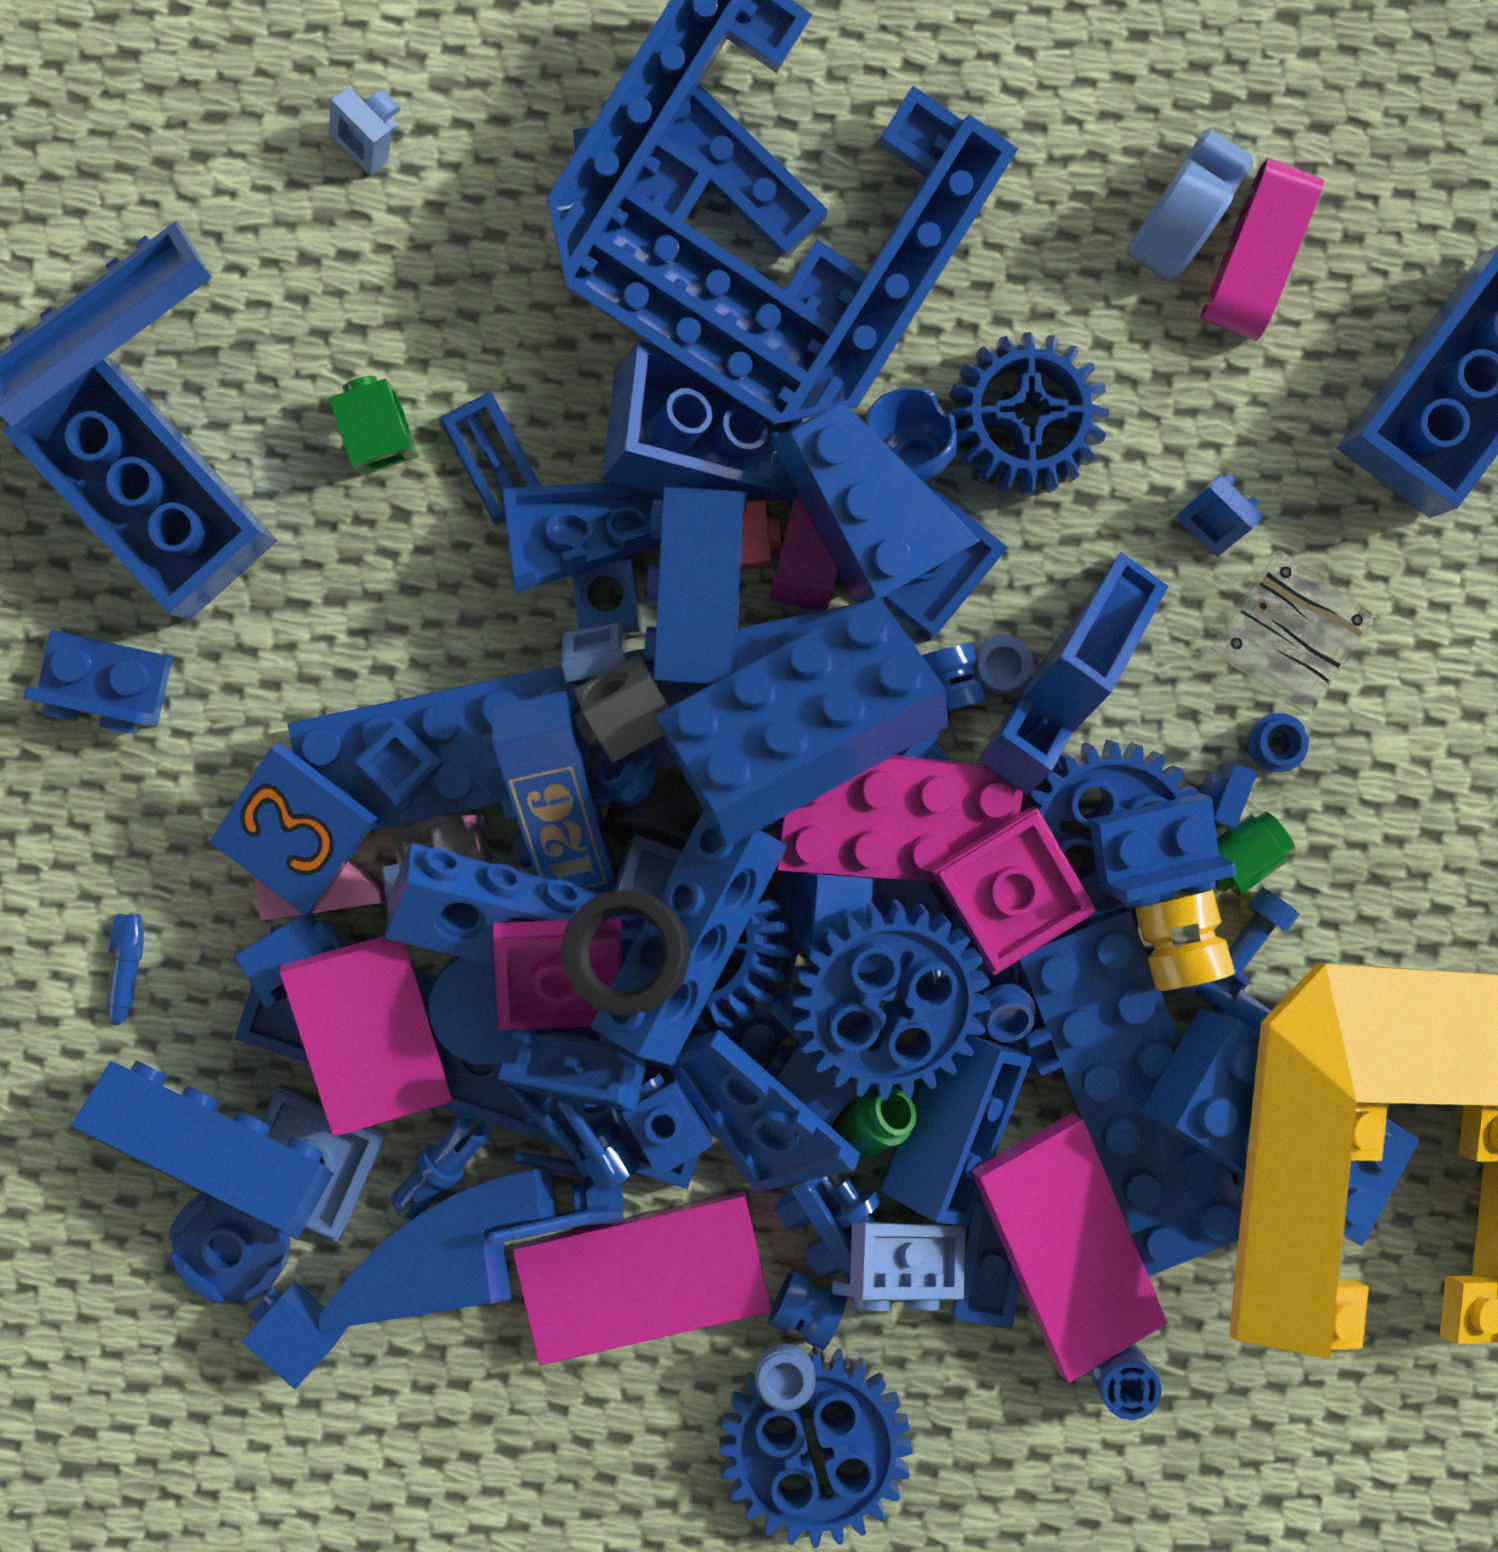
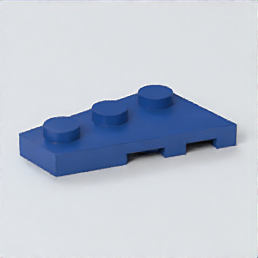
[503,482,664,594]
[666,1030,860,1193]

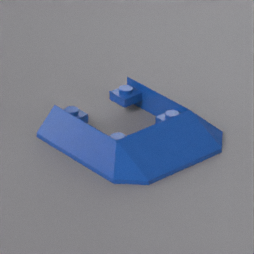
[547,0,1018,425]

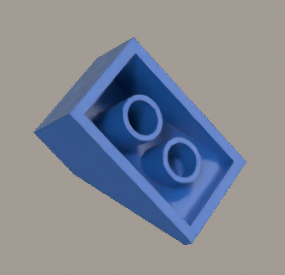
[601,340,803,501]

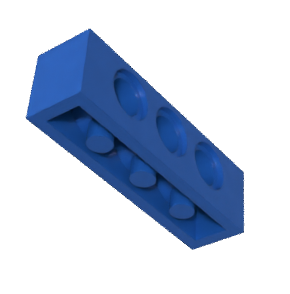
[590,810,788,1065]
[385,842,646,965]

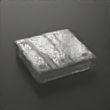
[1208,550,1377,715]

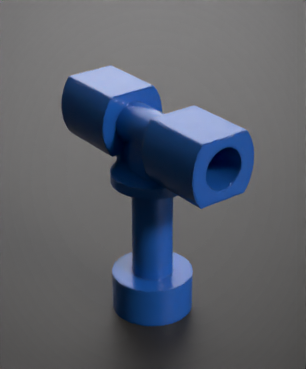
[1173,886,1300,1034]

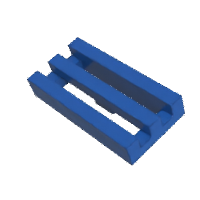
[438,391,541,526]

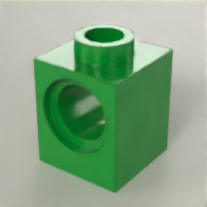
[328,376,419,476]

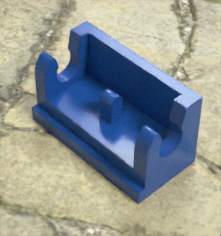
[498,1028,647,1113]

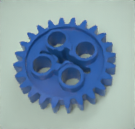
[1020,740,1199,929]
[789,900,991,1100]
[719,1346,913,1548]

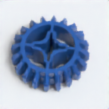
[947,332,1109,497]
[694,887,793,1031]

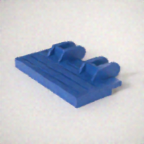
[0,221,212,427]

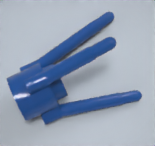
[506,1083,640,1192]
[487,1152,623,1244]

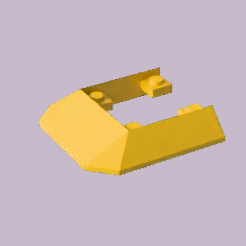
[1229,963,1498,1359]

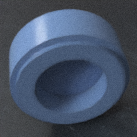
[972,635,1033,695]
[755,1344,815,1411]

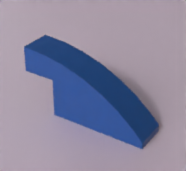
[979,552,1168,796]
[318,1169,559,1331]

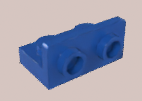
[23,630,173,734]
[1090,793,1236,907]

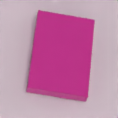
[280,936,452,1137]

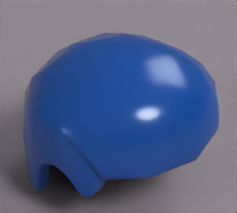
[865,387,957,482]

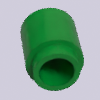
[1215,811,1295,896]
[832,1087,916,1160]

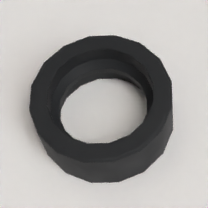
[603,777,704,851]
[561,889,691,1015]

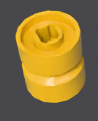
[1135,889,1235,991]

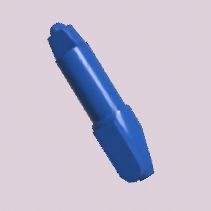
[107,913,144,1025]

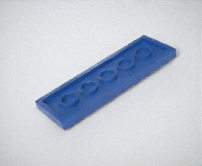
[1018,906,1242,1276]

